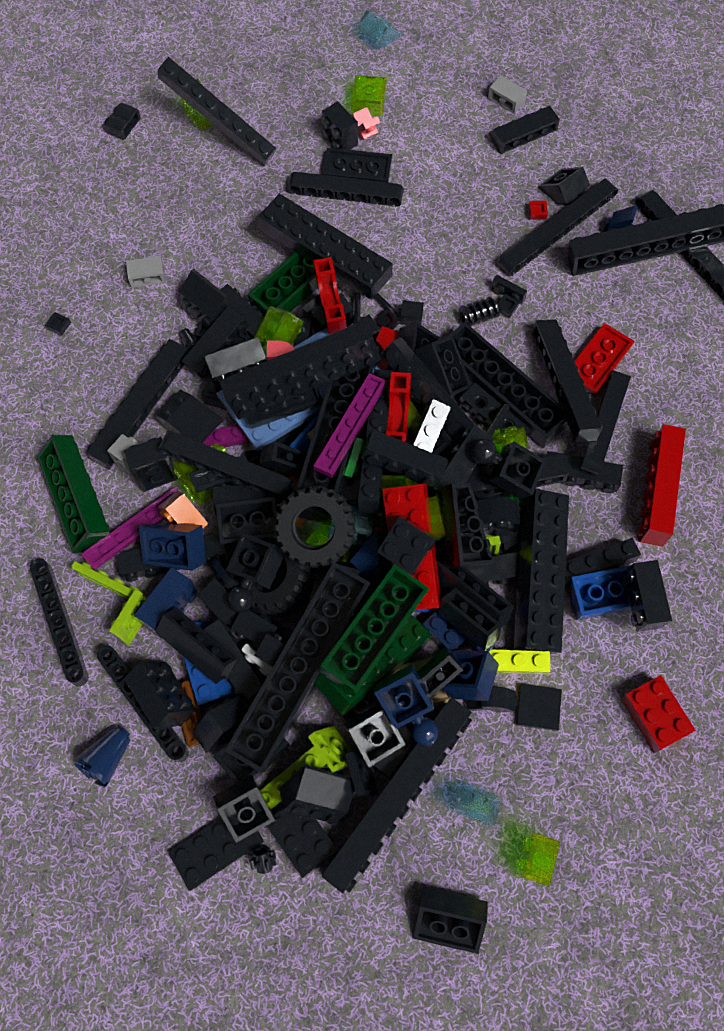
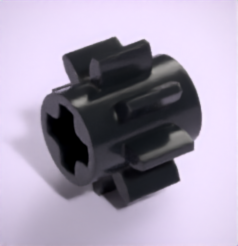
[249,845,276,874]

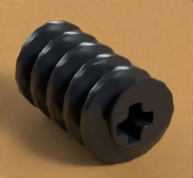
[459,296,500,327]

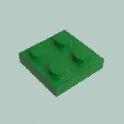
[344,435,365,478]

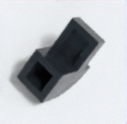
[467,686,516,713]

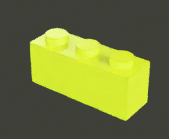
[490,650,550,674]

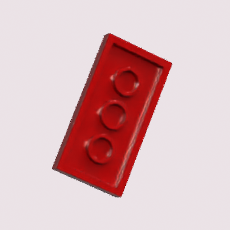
[574,323,635,396]

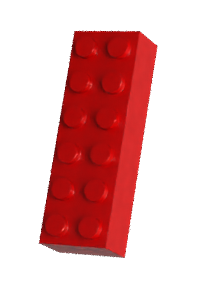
[637,424,686,547]
[382,483,441,610]

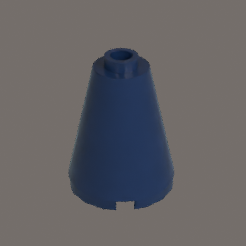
[73,727,131,788]

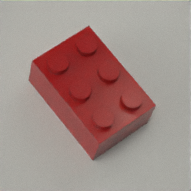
[621,675,696,753]

